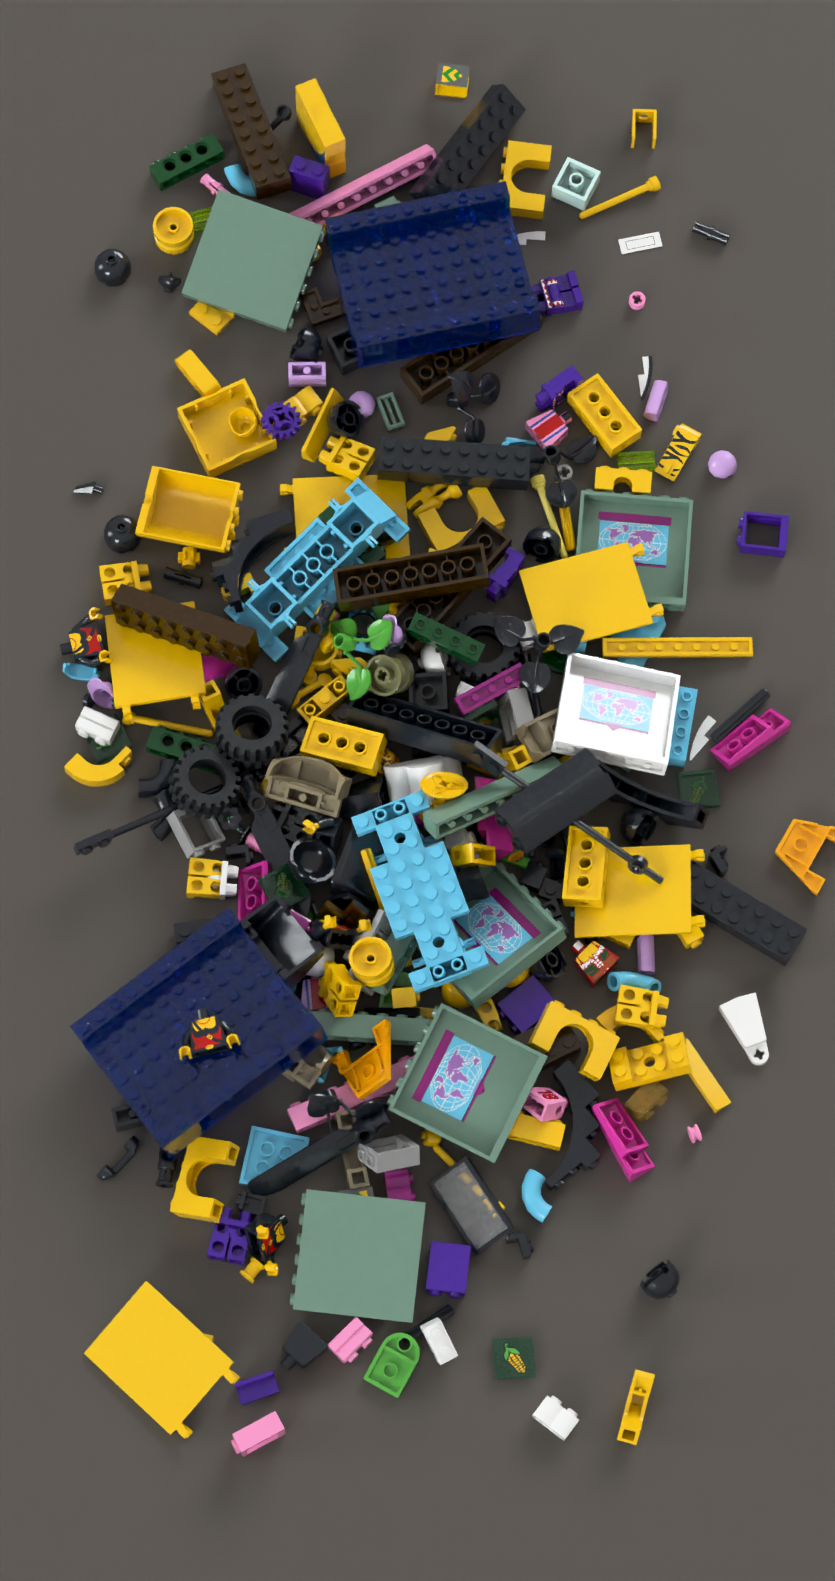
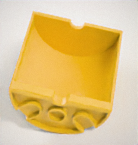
[135,466,244,553]

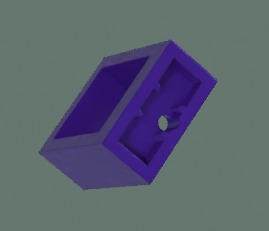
[736,511,789,558]

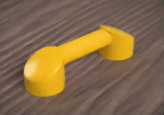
[291,673,333,709]

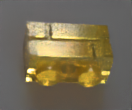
[624,1081,668,1122]

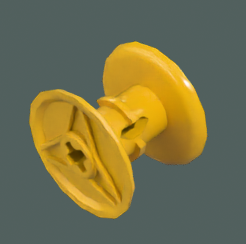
[419,772,468,823]

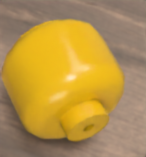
[421,1129,442,1147]

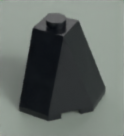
[339,773,389,818]

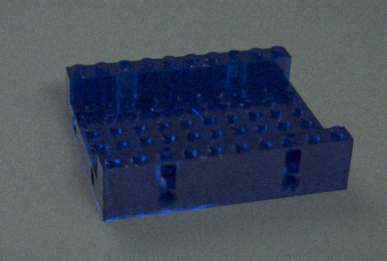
[325,181,541,368]
[70,907,328,1159]

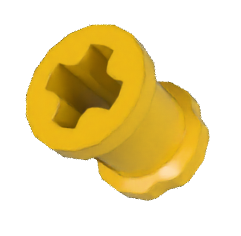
[239,1257,265,1283]

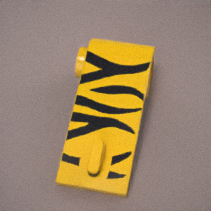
[655,423,702,482]

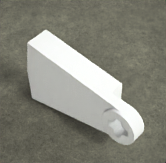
[719,992,769,1066]

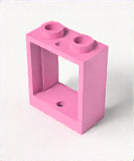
[231,1411,286,1457]

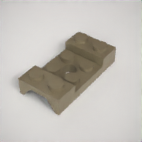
[515,708,558,764]

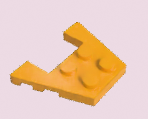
[775,819,835,896]
[333,1019,391,1100]

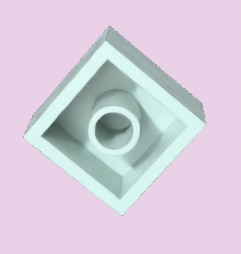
[551,157,601,211]

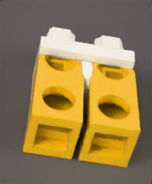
[186,857,239,900]

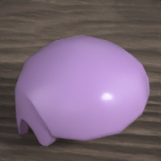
[348,391,376,419]
[708,450,737,479]

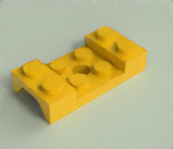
[609,1032,692,1091]

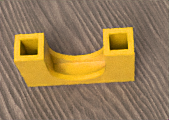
[496,140,552,219]
[417,487,505,551]
[527,1000,620,1081]
[170,1135,240,1223]

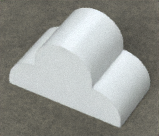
[383,755,463,805]

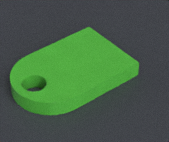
[363,1333,420,1398]

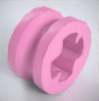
[629,291,646,310]
[687,1124,702,1144]

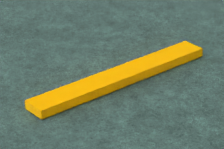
[602,637,753,658]

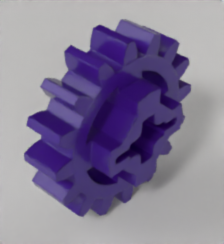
[260,401,302,441]

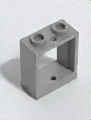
[496,688,534,746]
[166,808,226,859]
[358,1134,420,1173]

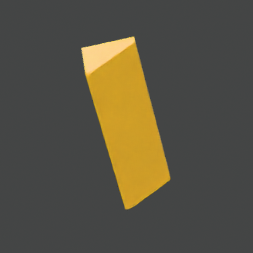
[301,388,344,462]
[686,1038,731,1113]

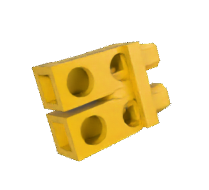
[319,436,376,482]
[99,561,152,606]
[318,961,362,1017]
[614,984,669,1030]

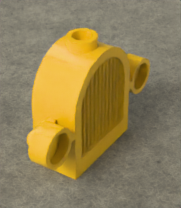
[294,625,343,686]

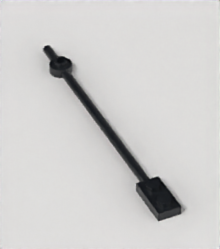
[465,740,664,885]
[74,765,269,855]

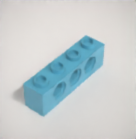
[668,686,698,768]

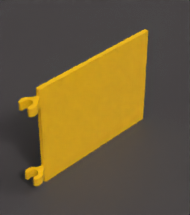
[280,475,410,560]
[519,542,664,653]
[105,601,206,721]
[575,844,705,938]
[84,1281,240,1439]

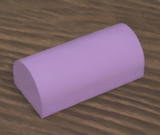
[643,380,668,422]
[637,935,655,975]

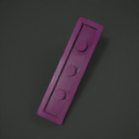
[454,662,522,716]

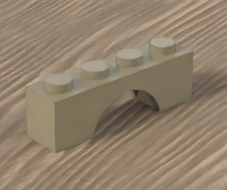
[335,1109,370,1190]

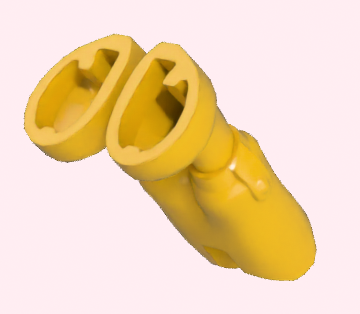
[405,484,463,519]

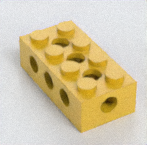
[567,373,642,458]
[300,716,387,777]
[562,825,611,908]

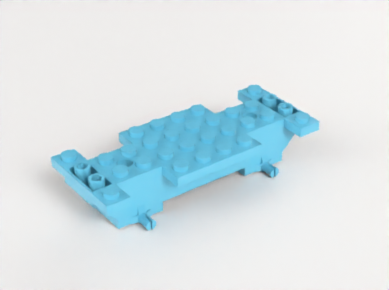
[224,478,411,663]
[351,790,490,994]

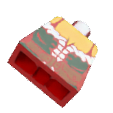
[572,940,620,988]

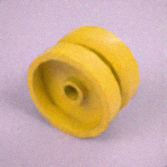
[153,207,194,255]
[349,936,395,987]

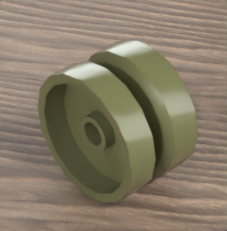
[365,652,414,696]

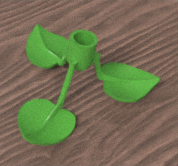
[331,618,393,700]

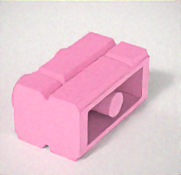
[328,1317,373,1364]

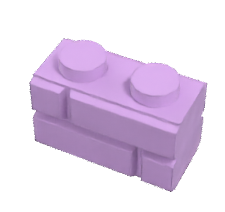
[288,362,326,387]

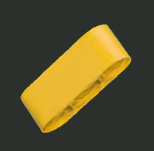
[174,349,221,397]

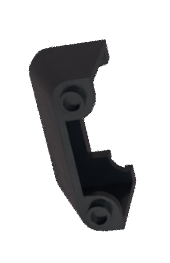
[330,825,403,910]
[239,894,325,990]

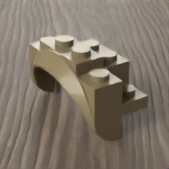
[265,756,352,818]
[245,1013,333,1090]

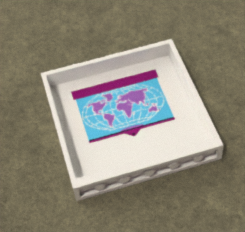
[551,652,681,776]

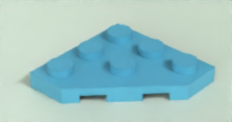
[610,616,666,667]
[239,1126,310,1186]

